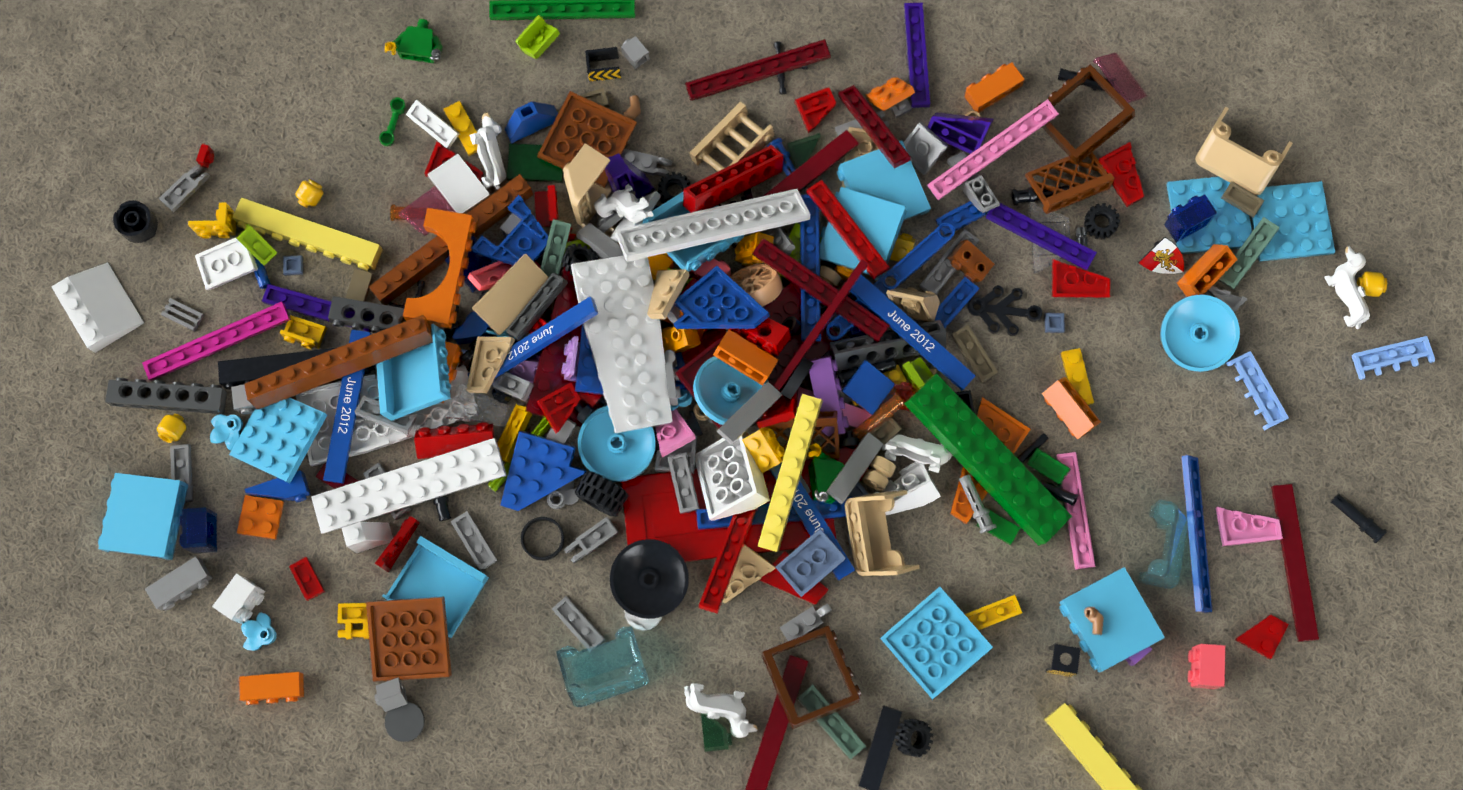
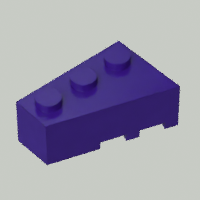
[927,112,994,154]
[605,153,655,199]

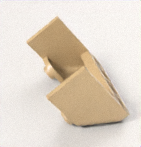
[1195,107,1292,195]
[563,144,612,226]
[845,490,920,576]

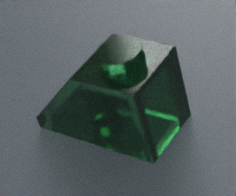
[701,713,732,752]

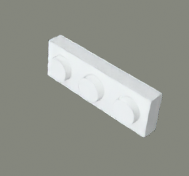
[406,100,460,148]

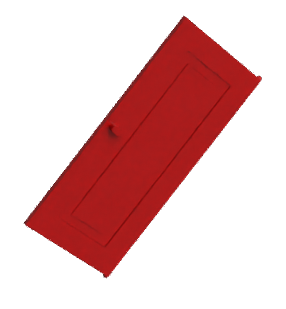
[621,459,837,562]

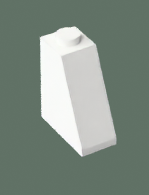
[342,522,393,553]

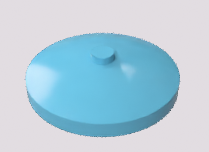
[1160,295,1240,372]
[693,356,769,425]
[578,406,656,482]

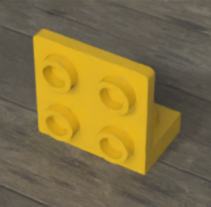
[188,202,237,239]

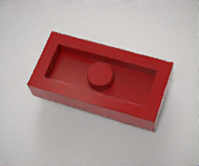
[289,557,325,601]

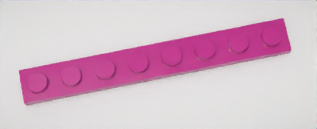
[142,302,291,381]

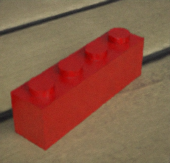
[414,422,495,459]

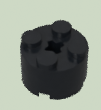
[113,200,158,243]

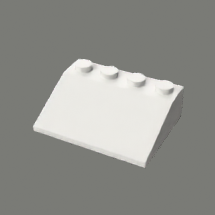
[52,263,144,353]
[695,432,770,521]

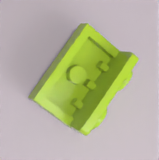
[516,15,560,60]

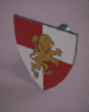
[1138,237,1184,274]

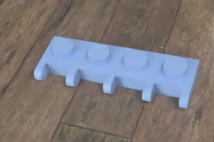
[1351,336,1435,380]
[1226,351,1289,431]

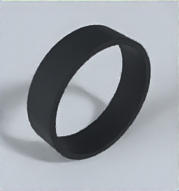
[781,357,814,400]
[521,517,565,561]

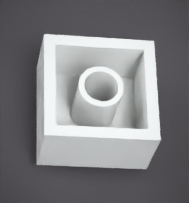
[212,574,265,624]

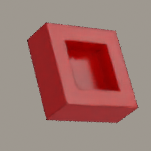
[196,144,214,168]

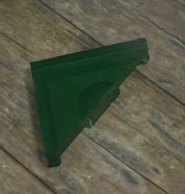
[787,133,821,169]

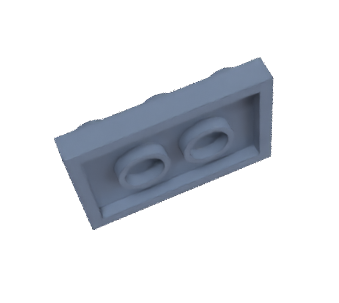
[776,528,846,597]

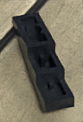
[859,705,902,790]

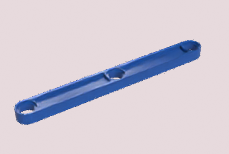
[826,222,955,341]

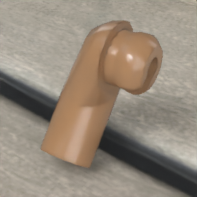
[623,96,641,120]
[1084,606,1104,635]

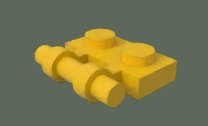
[337,603,369,639]

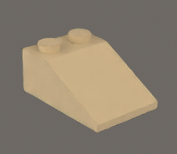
[886,287,940,322]

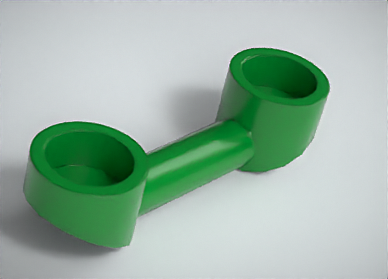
[379,97,405,147]

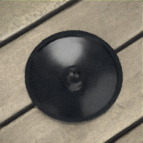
[610,539,689,619]

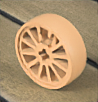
[730,264,782,307]

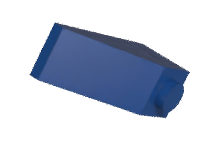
[245,470,311,502]

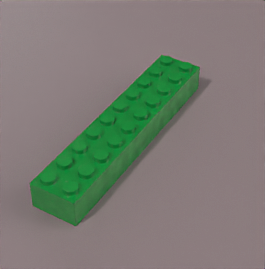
[904,374,1072,546]

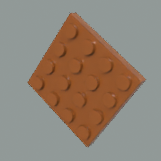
[537,91,637,188]
[366,596,451,681]

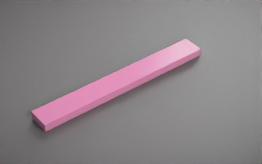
[927,99,1059,200]

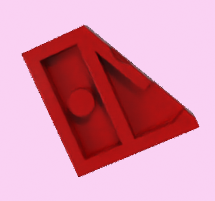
[795,87,836,133]
[537,383,581,434]
[1235,615,1289,660]

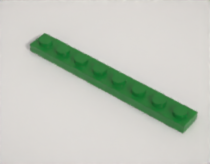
[489,0,635,20]

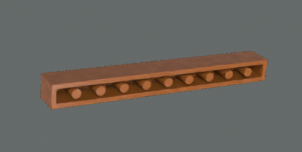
[369,174,534,305]
[244,315,433,410]

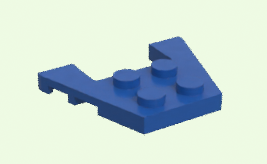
[471,195,549,266]

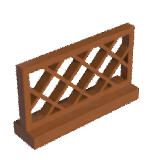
[1025,152,1114,214]
[761,411,840,460]

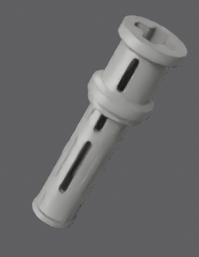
[959,474,996,534]

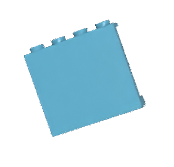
[837,140,931,220]
[820,187,907,280]
[642,191,744,272]
[376,324,451,421]
[98,473,188,560]
[382,536,489,638]
[1059,567,1165,673]

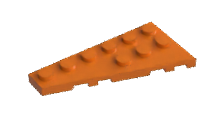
[950,397,1031,524]

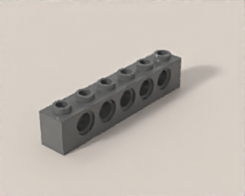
[328,296,445,333]
[830,320,946,372]
[105,378,227,414]

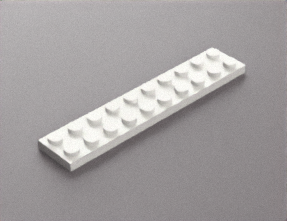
[615,189,810,262]
[311,438,507,534]

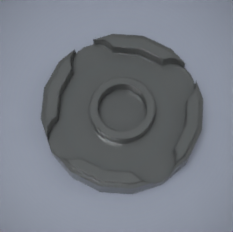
[385,702,425,742]

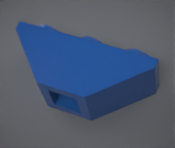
[505,101,558,144]
[452,311,493,345]

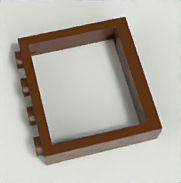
[1034,64,1135,165]
[762,626,861,730]

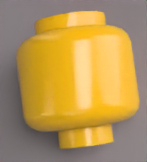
[295,179,324,208]
[1356,271,1387,297]
[157,413,186,443]

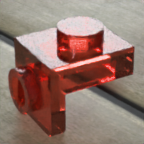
[893,382,917,412]

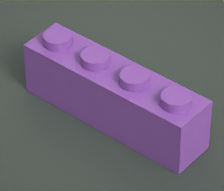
[809,355,849,436]

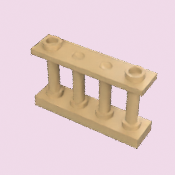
[690,102,775,171]

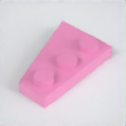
[655,409,696,457]
[1215,507,1283,547]

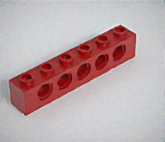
[683,145,784,213]
[680,278,791,356]

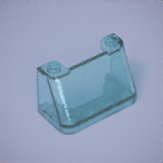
[1138,499,1188,589]
[556,626,649,707]

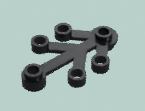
[967,285,1042,336]

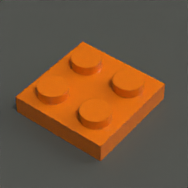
[866,77,915,111]
[237,495,284,540]

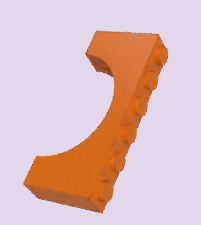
[403,208,477,329]

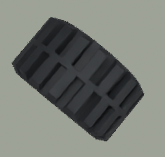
[575,471,628,516]

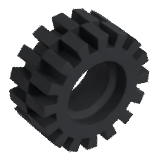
[658,172,690,203]
[1084,203,1120,240]
[562,244,599,275]
[895,719,933,757]

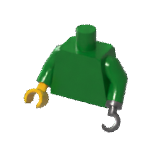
[385,19,443,64]
[808,443,844,504]

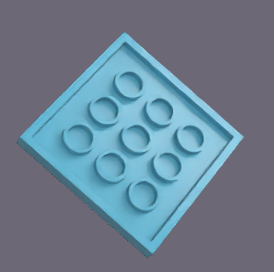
[1166,177,1252,254]
[1251,181,1335,261]
[229,397,327,483]
[880,587,993,700]

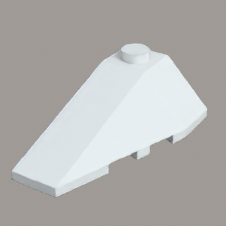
[874,462,941,516]

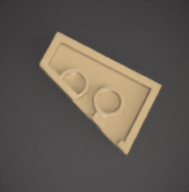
[647,269,690,319]
[466,337,515,393]
[723,544,776,603]

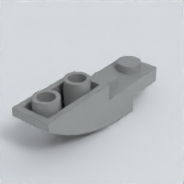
[947,151,1000,213]

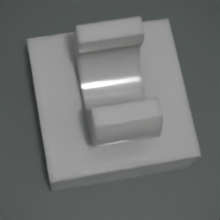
[890,98,912,118]

